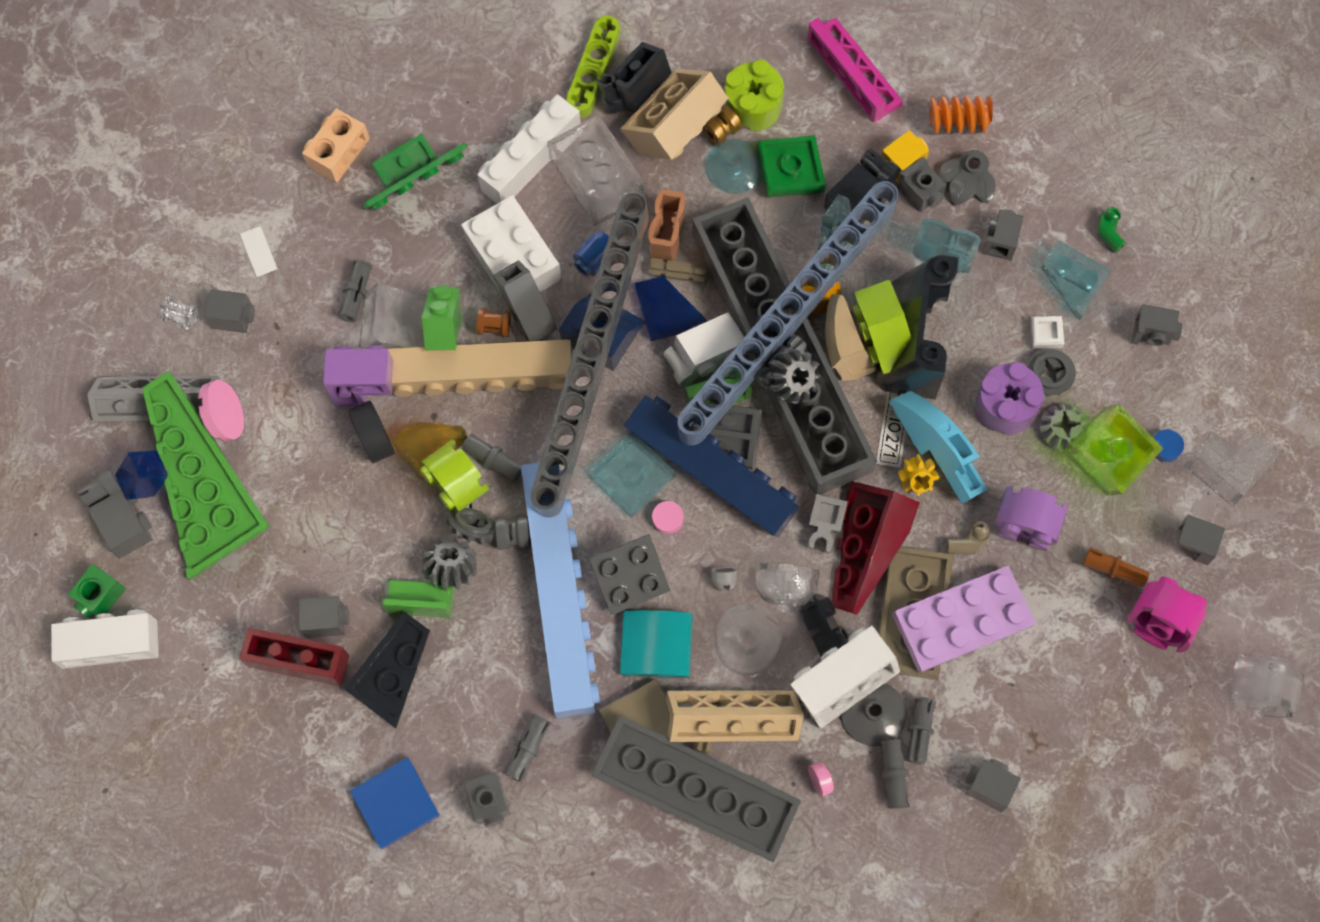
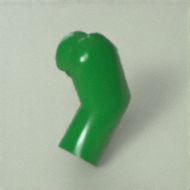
[1097,207,1126,253]

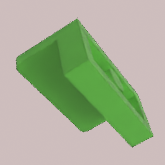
[382,580,454,618]

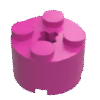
[1128,576,1207,652]

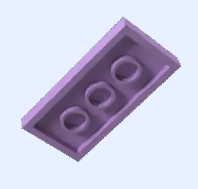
[892,565,1036,673]

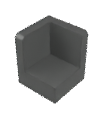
[1178,514,1225,565]

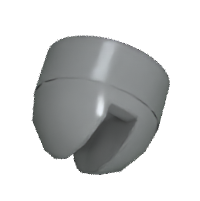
[712,567,737,591]

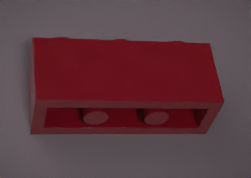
[239,628,350,686]

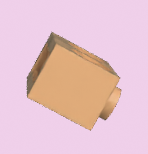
[302,109,370,183]

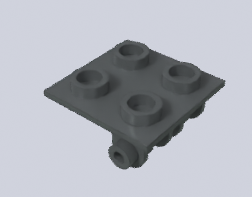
[589,534,670,615]

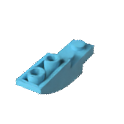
[889,391,988,504]

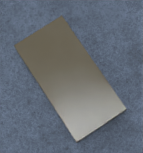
[878,546,954,681]

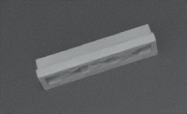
[87,375,220,422]

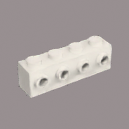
[477,94,582,204]

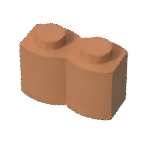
[648,189,685,261]

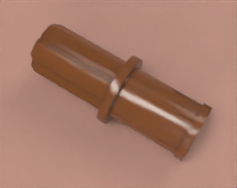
[1083,546,1149,587]

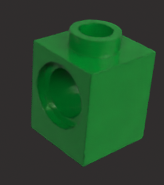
[68,564,126,618]

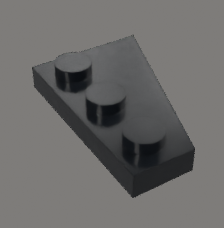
[344,611,430,729]

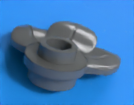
[938,150,996,206]

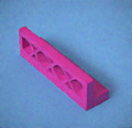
[807,17,903,123]

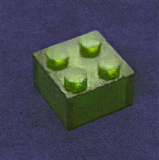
[1063,404,1163,496]

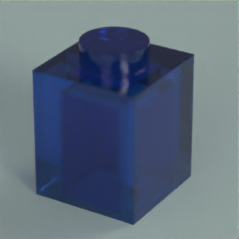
[115,450,169,500]

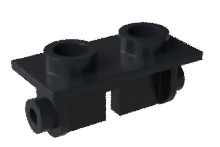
[799,593,849,657]

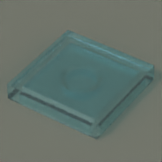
[588,432,676,518]

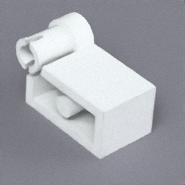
[663,312,745,387]

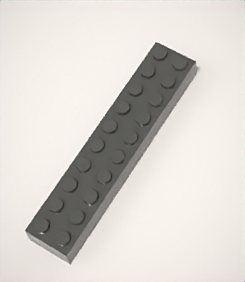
[692,197,877,495]

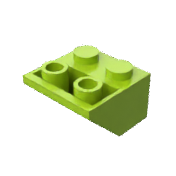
[852,280,912,374]

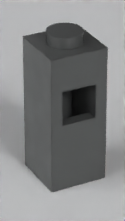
[492,260,557,342]

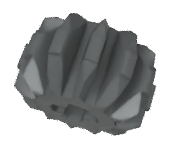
[766,349,822,403]
[423,537,477,591]

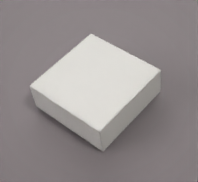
[1030,316,1064,349]

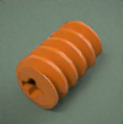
[929,95,993,135]

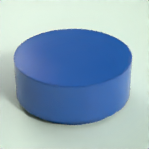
[1150,429,1184,462]

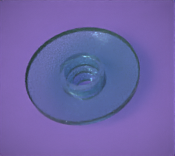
[706,139,763,194]

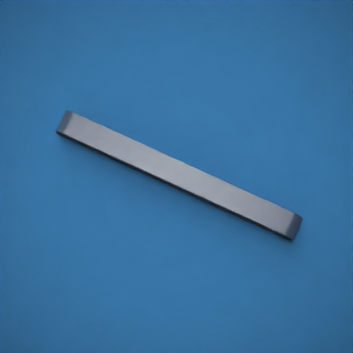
[677,181,898,445]

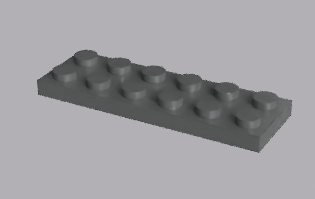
[591,715,801,863]

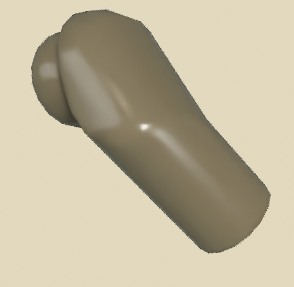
[947,521,990,555]

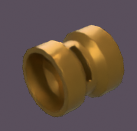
[702,106,742,147]

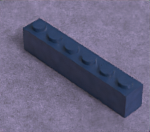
[623,395,801,537]

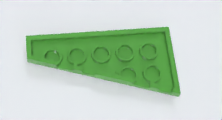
[142,371,271,580]

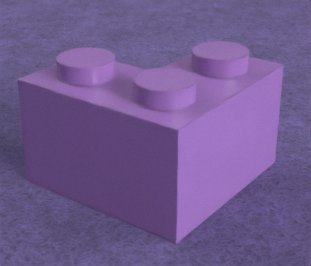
[323,346,393,407]

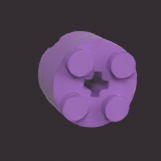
[975,362,1044,435]
[995,486,1068,551]

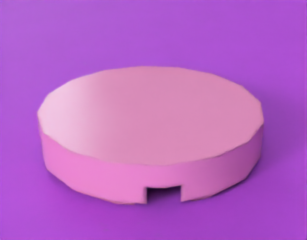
[198,380,244,442]

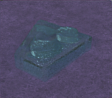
[1041,240,1111,320]

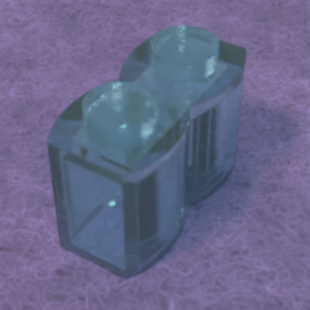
[912,219,981,274]

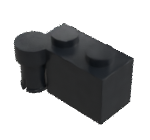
[597,42,672,114]
[824,147,901,224]

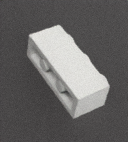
[51,610,158,669]

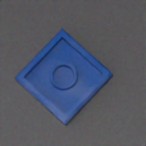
[350,757,440,850]

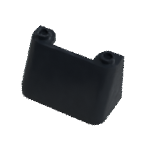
[876,255,959,400]

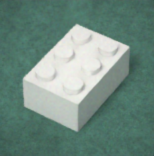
[461,195,562,299]
[791,626,900,729]

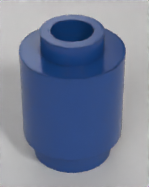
[573,231,609,275]

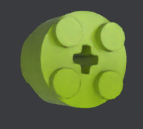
[725,59,784,131]
[420,439,490,512]

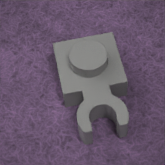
[809,494,848,554]

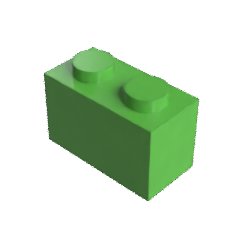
[422,285,462,350]

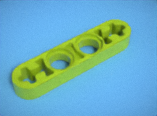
[567,15,621,118]

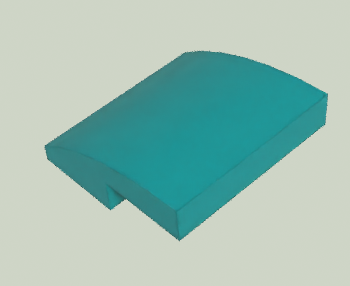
[620,611,693,679]

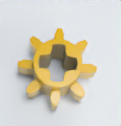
[897,454,939,496]

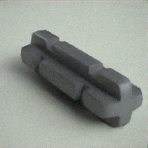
[755,335,806,388]

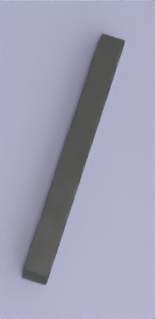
[531,192,649,518]

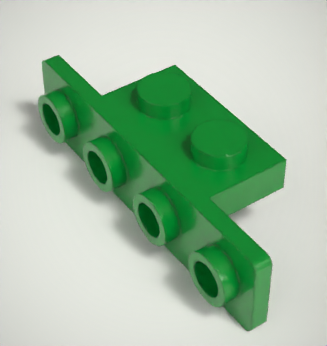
[362,133,468,211]

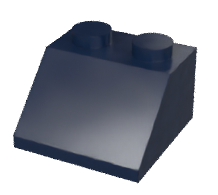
[559,293,645,371]

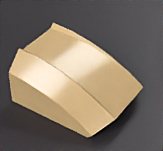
[825,294,877,381]

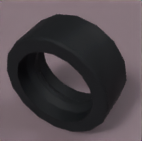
[348,400,395,464]

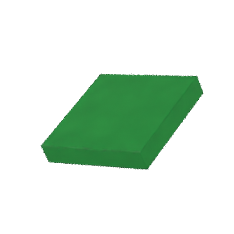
[757,135,826,198]

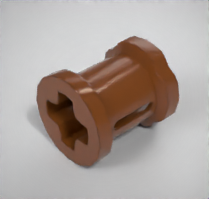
[476,308,511,338]

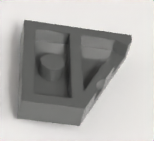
[696,401,763,469]

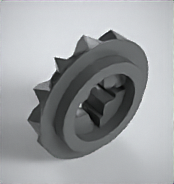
[1027,349,1076,397]
[446,508,496,544]

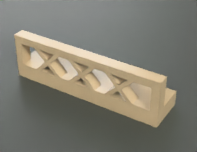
[666,690,804,742]

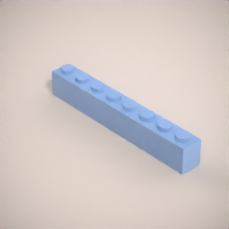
[521,462,600,719]

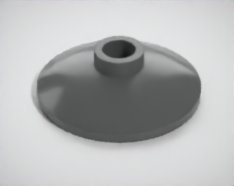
[841,683,907,746]

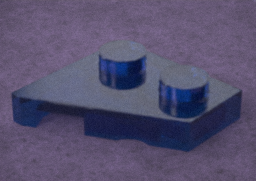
[634,276,707,342]

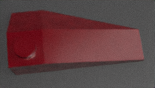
[832,481,920,615]

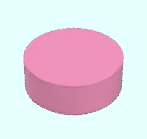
[652,501,684,534]
[808,761,834,797]

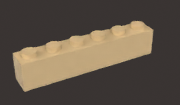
[388,340,573,397]

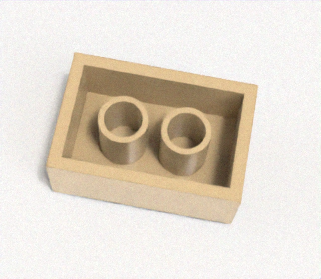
[620,68,729,160]

